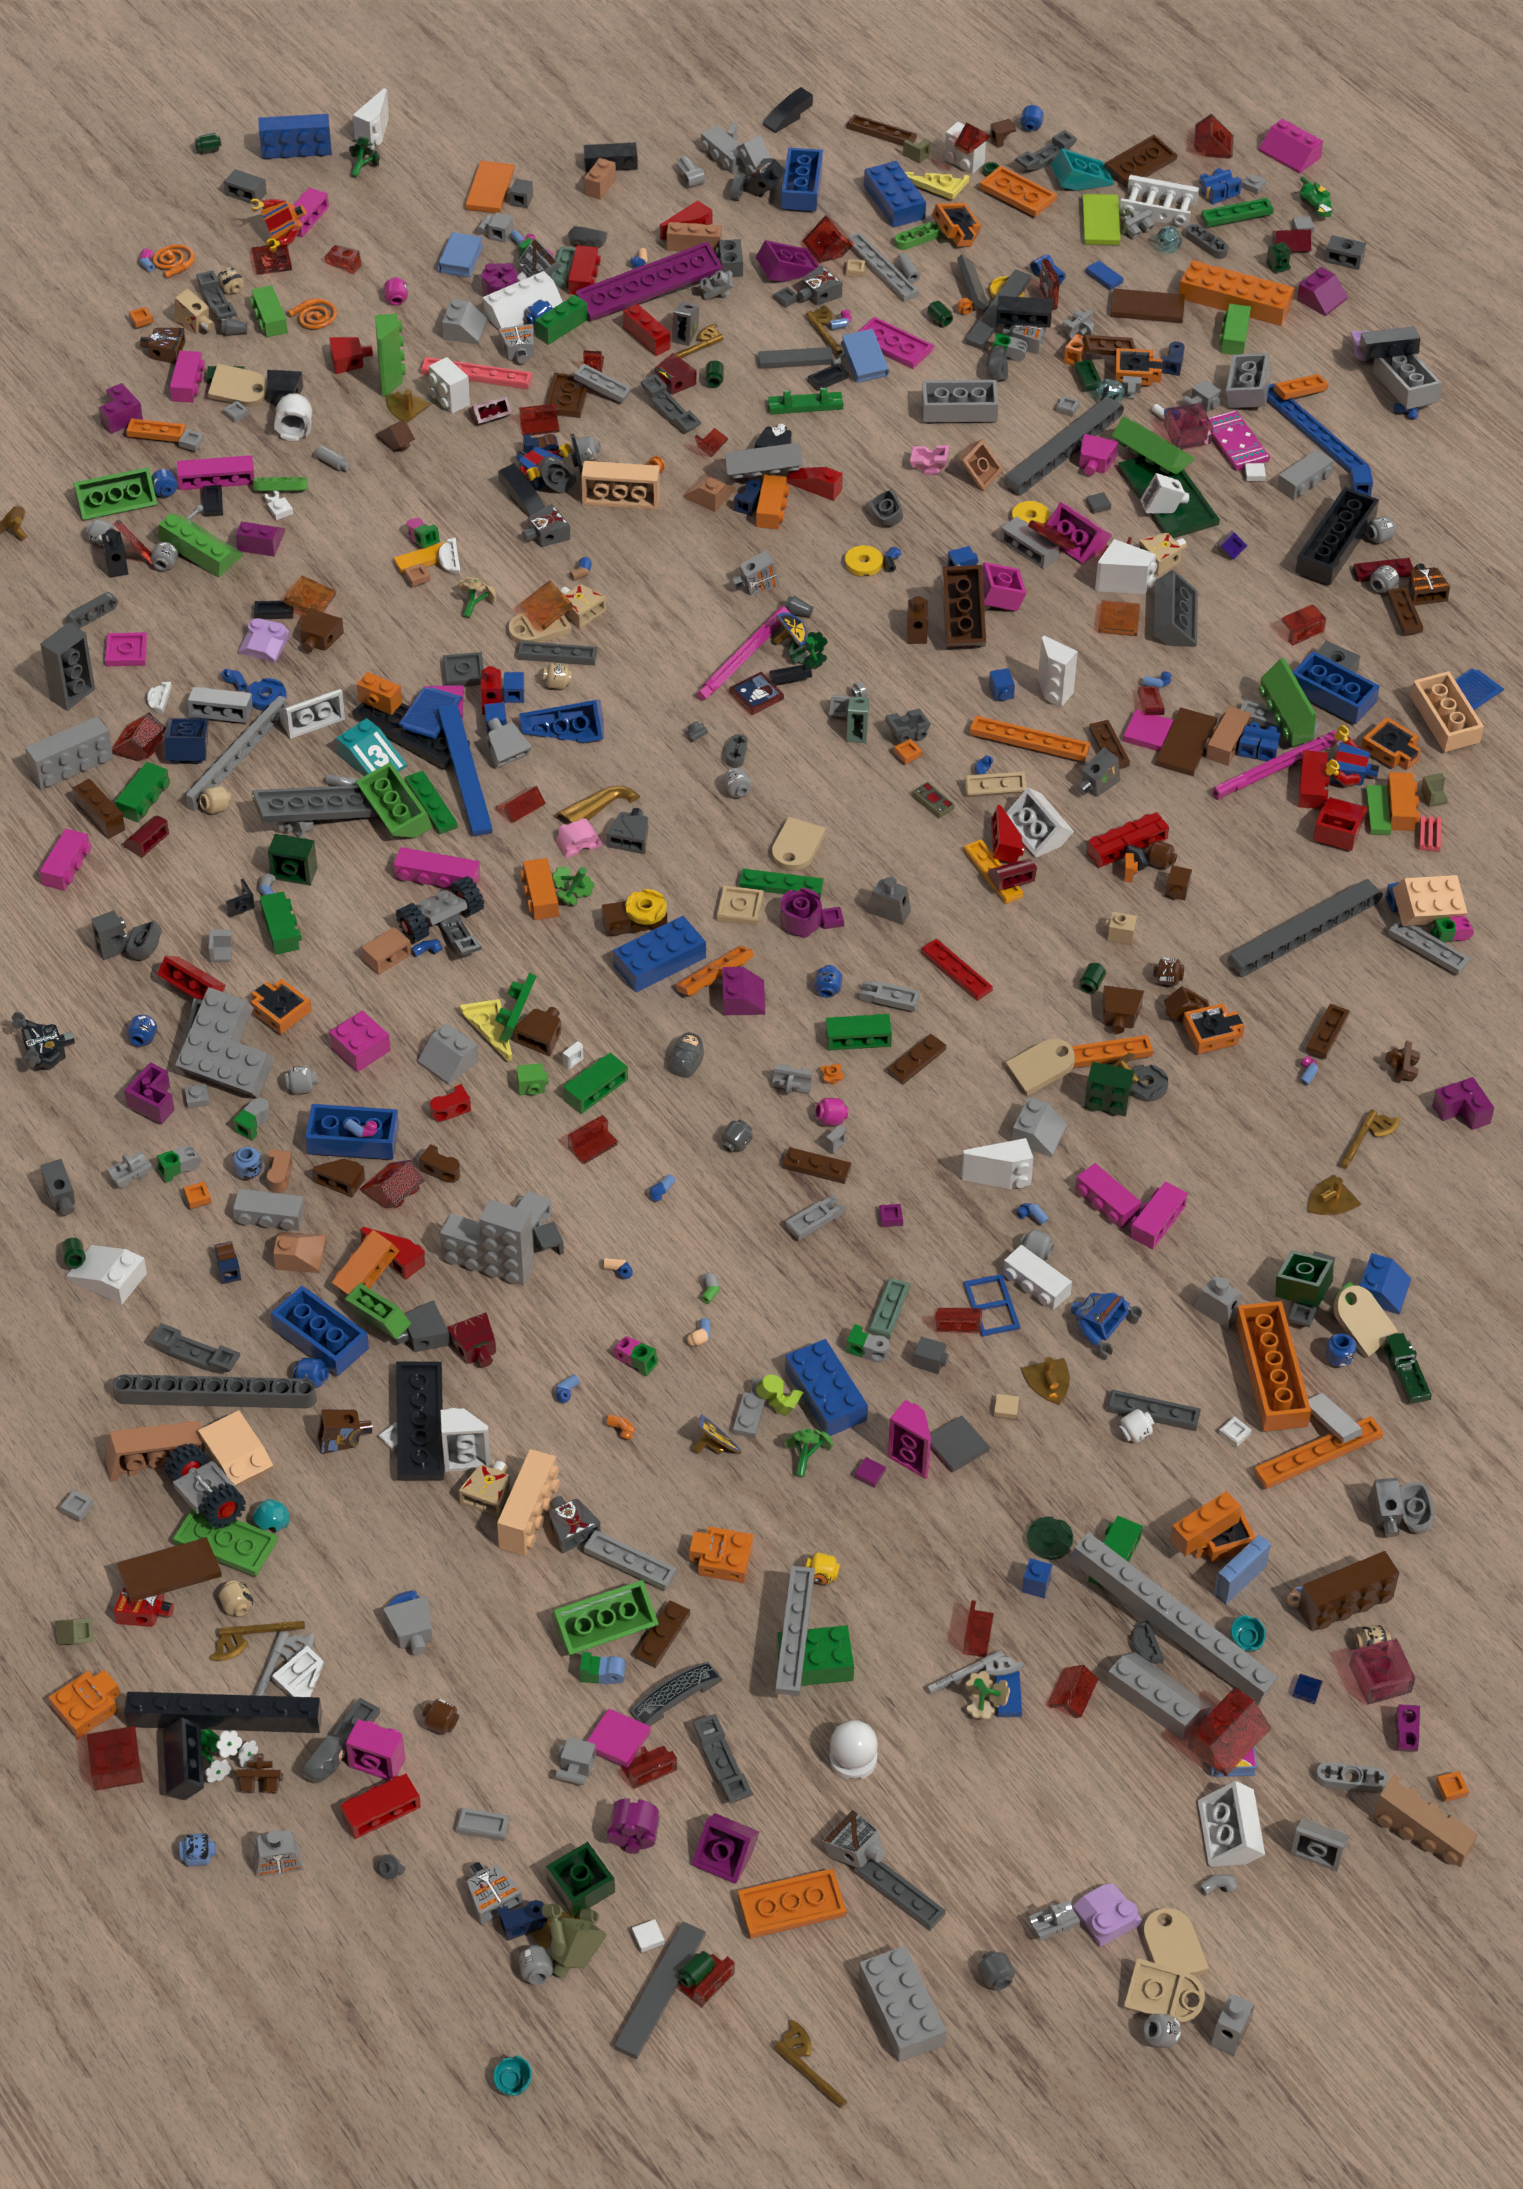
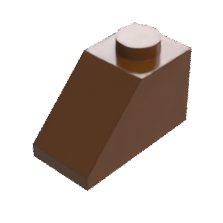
[376,419,415,451]
[1163,986,1210,1023]
[313,1158,365,1198]

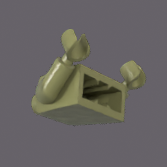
[542,1904,607,1978]

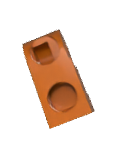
[1063,334,1086,366]

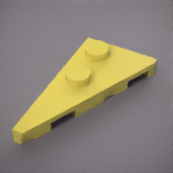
[905,172,970,200]
[460,999,512,1061]

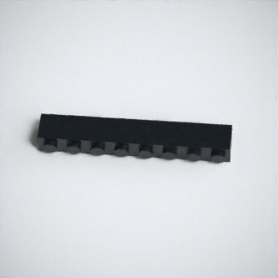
[124,1691,322,1733]

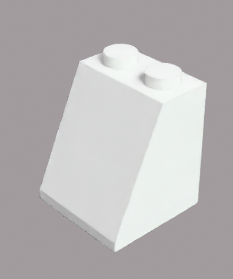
[1095,539,1157,594]

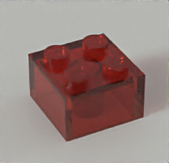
[87,1726,144,1791]

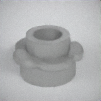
[851,682,868,697]

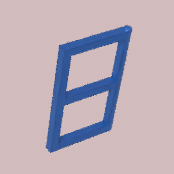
[963,1274,1020,1337]

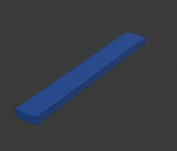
[1267,383,1369,474]
[438,704,493,836]

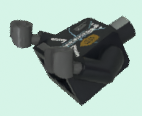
[11,1012,75,1072]

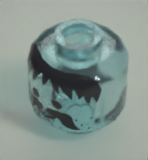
[1156,226,1182,253]
[1096,378,1125,402]

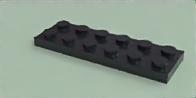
[352,703,470,769]
[396,1361,444,1480]

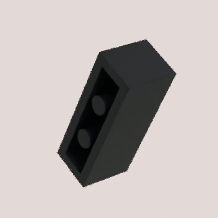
[584,142,638,172]
[996,295,1053,328]
[1360,326,1420,360]
[163,1717,204,1800]

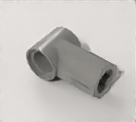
[677,156,705,188]

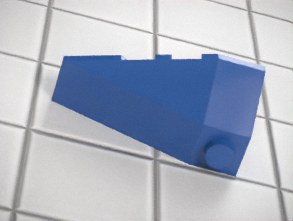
[519,699,604,743]

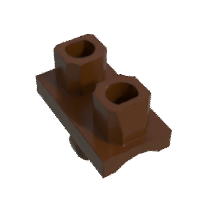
[1385,1040,1420,1083]
[236,1754,283,1794]

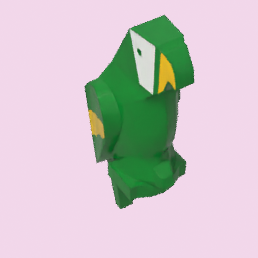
[1299,176,1333,217]

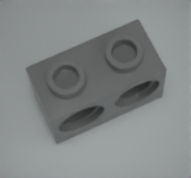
[716,239,743,277]

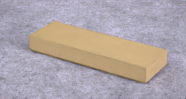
[964,771,1027,797]

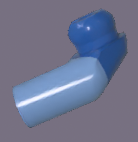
[1143,671,1172,689]
[649,1174,676,1201]
[1016,1203,1049,1225]
[556,1374,580,1403]

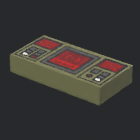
[912,782,955,818]

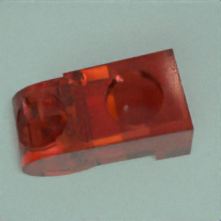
[325,245,362,275]

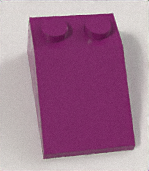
[755,240,819,282]

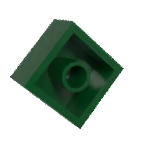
[268,834,317,886]
[1084,1061,1135,1117]
[1276,1250,1334,1307]
[546,1842,615,1917]

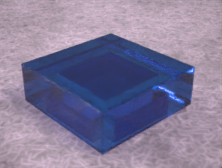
[1292,1674,1323,1704]

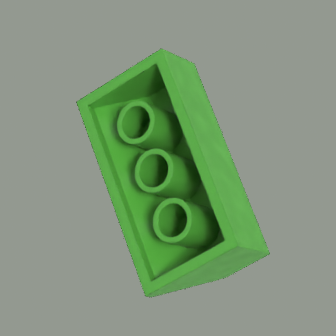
[375,313,406,397]
[1112,416,1195,474]
[73,467,157,520]
[158,513,243,578]
[1258,658,1316,746]
[356,762,433,838]
[551,1580,659,1656]

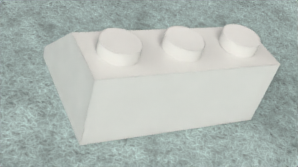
[1038,636,1078,707]
[279,689,345,739]
[1006,788,1074,857]
[441,1408,491,1472]
[1198,1781,1265,1867]

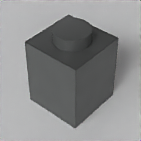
[510,179,533,208]
[913,1336,949,1374]

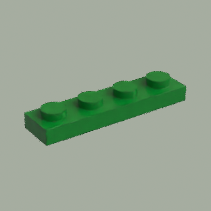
[1201,198,1274,227]
[405,770,458,835]
[739,868,824,899]

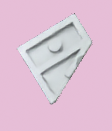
[272,1646,324,1697]

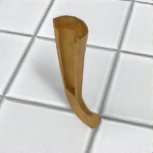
[555,785,640,823]

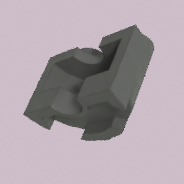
[885,709,931,743]

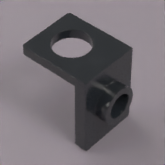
[226,878,255,917]

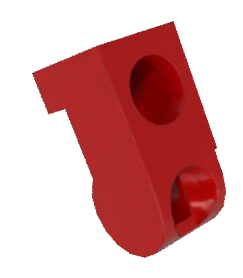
[430,1084,471,1122]

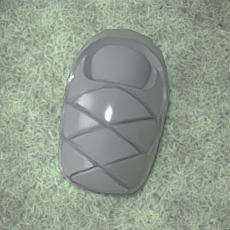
[1400,1482,1434,1534]

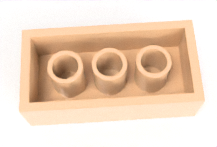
[582,461,660,509]
[1410,671,1484,752]
[497,1449,560,1556]

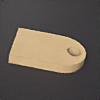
[208,364,268,406]
[509,603,572,644]
[772,817,826,871]
[1006,1038,1075,1096]
[1334,1286,1398,1358]
[1143,1908,1209,1976]
[1124,1958,1205,2024]

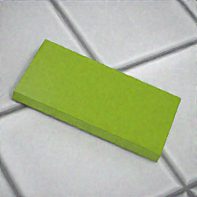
[1083,194,1120,245]

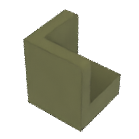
[903,138,931,164]
[1421,773,1448,807]
[56,1618,94,1644]

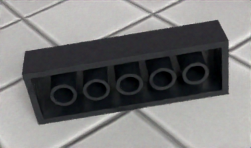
[1295,487,1379,585]

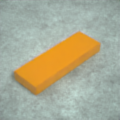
[394,542,446,574]

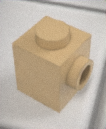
[1105,912,1137,945]

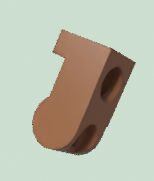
[267,1149,293,1193]

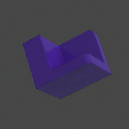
[1218,530,1247,559]

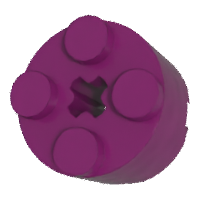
[481,263,518,297]
[780,888,822,938]
[606,1798,660,1854]

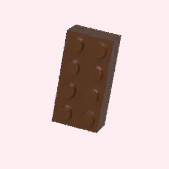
[942,565,986,648]
[1298,1551,1400,1631]

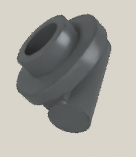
[686,721,708,742]
[377,1854,406,1879]

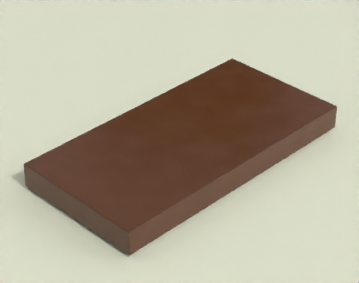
[1103,135,1178,188]
[1110,288,1185,323]
[1155,707,1218,776]
[116,1537,222,1603]

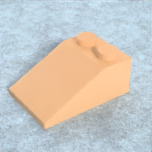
[198,1410,274,1488]

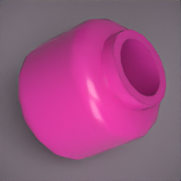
[384,277,408,305]
[815,1098,848,1126]

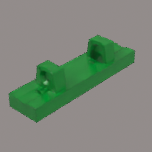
[768,388,844,415]
[495,972,537,1043]

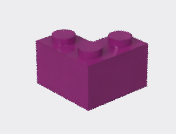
[99,383,143,434]
[124,1062,175,1124]
[1432,1077,1495,1130]

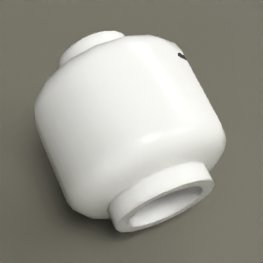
[1119,1409,1154,1443]

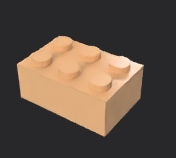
[1392,875,1467,926]

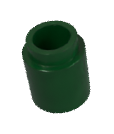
[195,133,222,153]
[927,301,953,327]
[705,360,724,388]
[1079,963,1106,994]
[61,1238,86,1268]
[679,1951,716,1989]

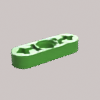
[895,222,941,250]
[253,477,308,491]

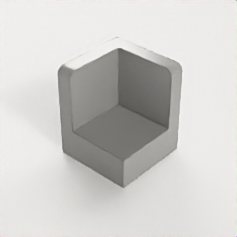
[209,930,233,962]

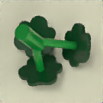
[349,136,380,177]
[788,632,828,669]

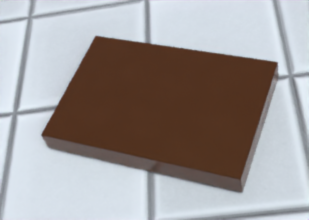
[544,373,589,418]

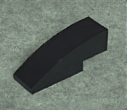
[763,87,813,133]
[498,463,545,517]

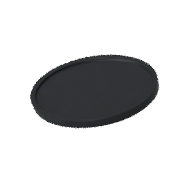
[570,434,583,481]

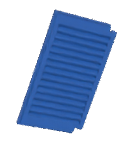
[1455,668,1504,710]
[399,687,463,739]

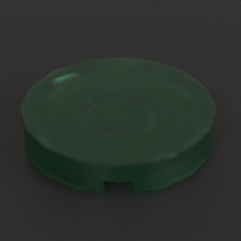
[1027,1516,1073,1560]

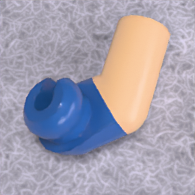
[630,248,648,268]
[604,1258,633,1279]

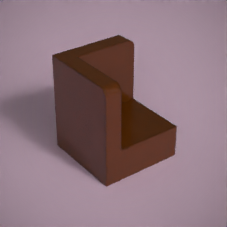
[990,119,1016,148]

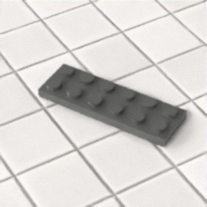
[251,785,379,823]

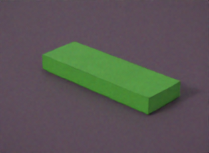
[1366,785,1391,835]

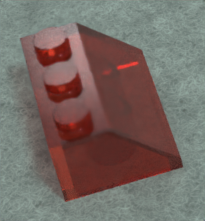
[1188,1686,1271,1776]

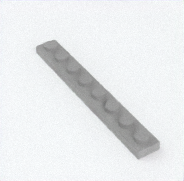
[186,696,287,811]

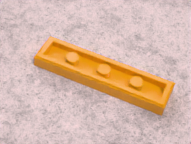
[963,839,1024,904]

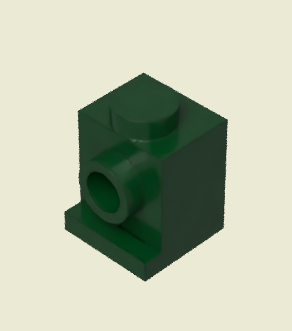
[1266,242,1291,274]
[1384,1333,1417,1371]

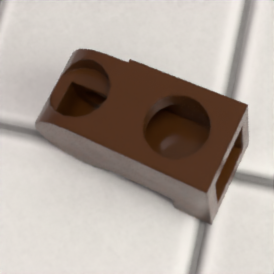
[419,1144,460,1183]

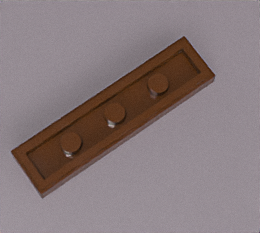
[847,114,917,146]

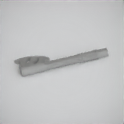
[254,1631,315,1696]
[927,1650,1025,1694]

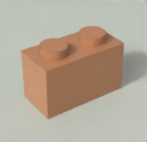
[584,158,616,200]
[362,927,411,975]

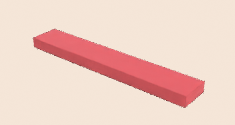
[421,357,532,389]

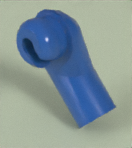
[974,755,993,775]

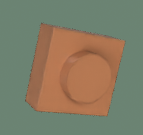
[404,563,430,586]

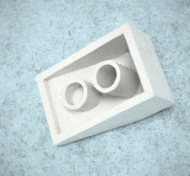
[353,88,389,150]
[961,1138,1034,1189]
[66,1245,147,1305]

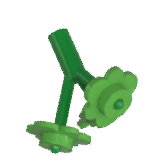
[552,867,595,905]
[784,1429,833,1477]

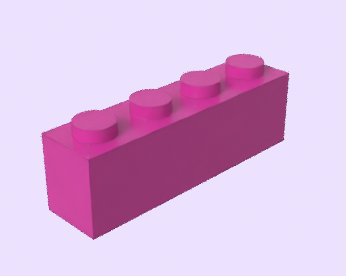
[177,455,255,490]
[394,847,480,888]

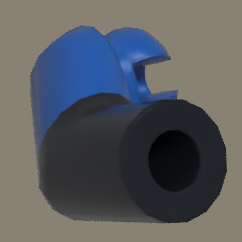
[883,547,901,572]

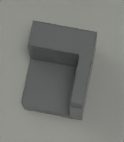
[533,1222,564,1255]

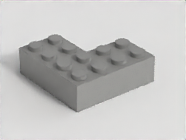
[175,987,275,1098]
[440,1199,534,1286]

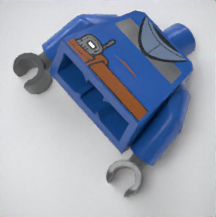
[1071,1292,1142,1360]

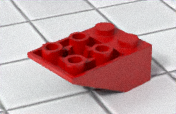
[1313,797,1368,851]

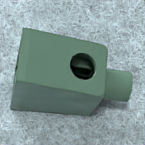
[846,697,870,743]

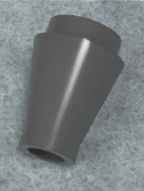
[221,317,247,335]
[785,595,814,617]

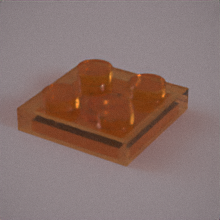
[284,575,336,613]
[520,580,574,630]
[1098,600,1140,636]

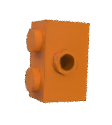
[357,672,402,715]

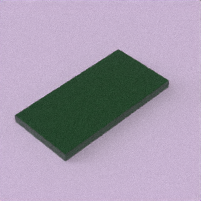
[1118,455,1220,539]

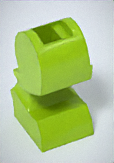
[756,1374,804,1416]

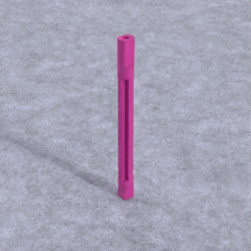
[695,606,790,701]
[1212,730,1339,800]

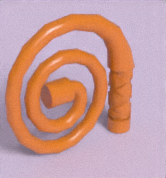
[152,244,195,279]
[287,298,337,329]

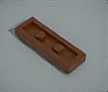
[1082,335,1136,356]
[1387,587,1423,635]
[1089,720,1130,769]
[1306,1003,1350,1059]
[887,1033,946,1085]
[783,1147,851,1184]
[635,1600,690,1668]

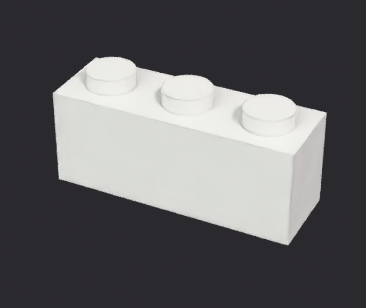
[1003,1245,1072,1310]

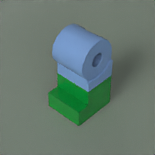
[580,1651,626,1684]

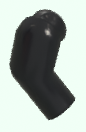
[1124,844,1149,870]

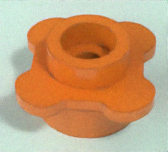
[821,1063,844,1084]

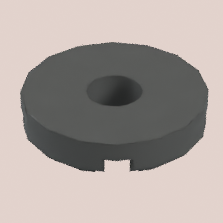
[1131,1064,1169,1102]

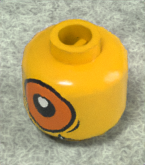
[804,1552,840,1585]

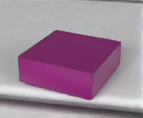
[822,907,844,929]
[879,1204,903,1227]
[855,1457,886,1488]

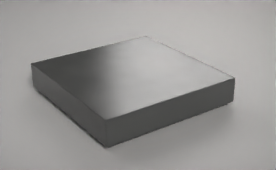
[443,652,484,686]
[930,1416,990,1473]

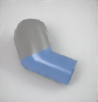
[259,873,276,896]

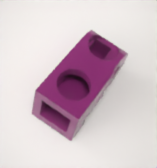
[1395,1704,1420,1752]

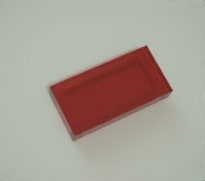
[1137,687,1165,715]

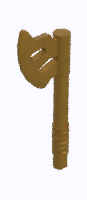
[806,305,842,355]
[665,324,724,359]
[1340,1109,1400,1169]
[210,1621,305,1661]
[774,2020,847,2108]

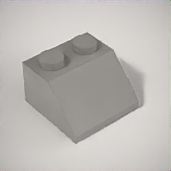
[442,299,488,344]
[418,1023,478,1086]
[1012,1097,1067,1157]
[1291,1818,1349,1871]

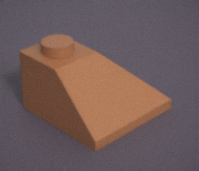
[959,439,1003,491]
[684,474,736,512]
[273,1232,326,1273]

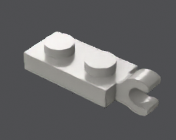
[733,1378,766,1439]

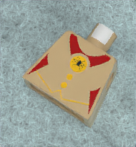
[174,288,214,334]
[1138,533,1187,576]
[559,585,606,629]
[459,1461,510,1518]

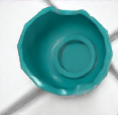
[252,1499,290,1532]
[1230,1614,1266,1652]
[493,2055,532,2096]

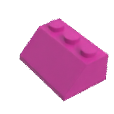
[1259,118,1323,174]
[1042,502,1112,564]
[888,1400,931,1479]

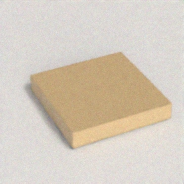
[717,886,764,926]

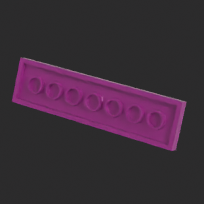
[576,242,723,321]

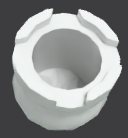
[274,394,312,441]
[829,1720,878,1780]

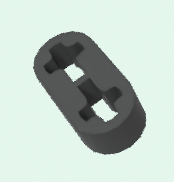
[730,172,747,200]
[726,734,748,768]

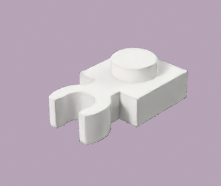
[265,491,293,520]

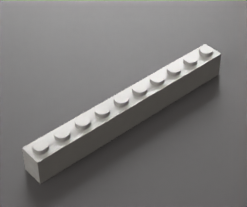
[1070,1532,1278,1705]

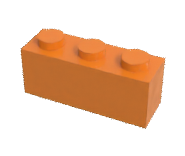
[756,475,790,529]
[1387,772,1420,831]
[520,858,559,920]
[332,1230,399,1296]
[1170,1491,1242,1556]

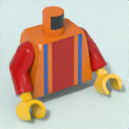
[250,199,307,252]

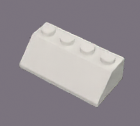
[483,271,563,330]

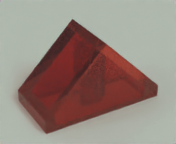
[954,122,990,155]

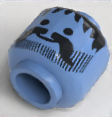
[233,1147,262,1179]
[179,1833,216,1867]

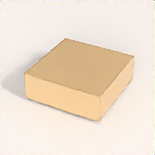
[846,259,865,277]
[994,1394,1019,1420]

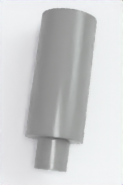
[898,253,920,283]
[315,445,350,471]

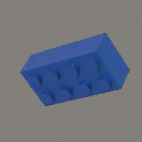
[258,114,332,159]
[781,147,823,211]
[864,161,926,228]
[1292,651,1380,725]
[613,916,706,992]
[305,1104,399,1159]
[271,1286,369,1376]
[785,1339,868,1436]

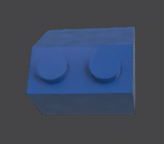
[1360,1253,1411,1315]

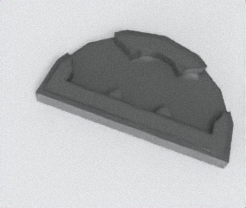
[1132,1620,1164,1664]

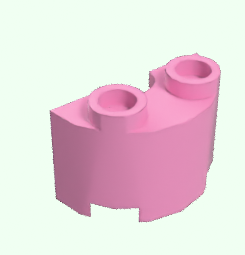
[910,445,950,475]
[556,819,603,858]

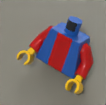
[516,443,572,490]
[1326,725,1380,787]

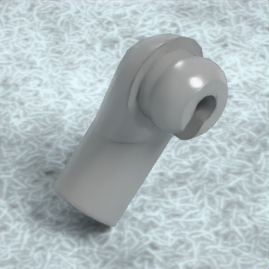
[326,774,356,786]
[1199,1874,1237,1896]

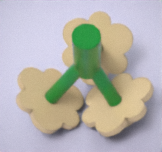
[458,577,496,618]
[965,1671,1010,1720]

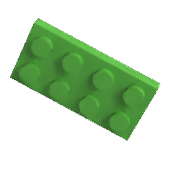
[173,1509,278,1577]

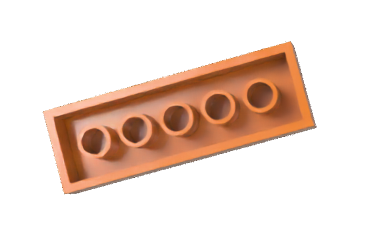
[1179,260,1295,326]
[1235,1301,1311,1432]

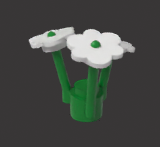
[201,1729,258,1783]

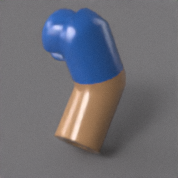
[570,557,592,581]

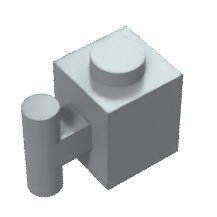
[477,212,513,243]
[1183,380,1221,413]
[556,1737,596,1786]

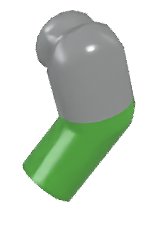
[701,1272,720,1304]

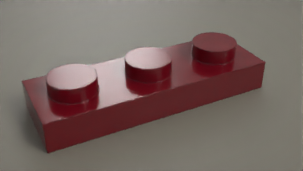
[1353,557,1414,582]

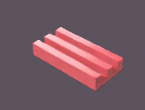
[1419,815,1441,851]

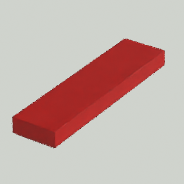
[921,938,993,1001]

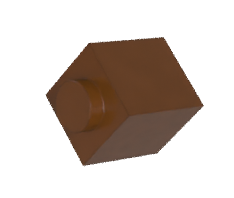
[1165,865,1192,901]

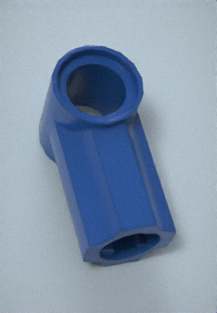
[1030,254,1066,286]

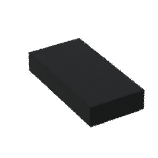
[808,363,848,391]
[203,485,223,517]
[254,600,294,619]
[769,664,812,684]

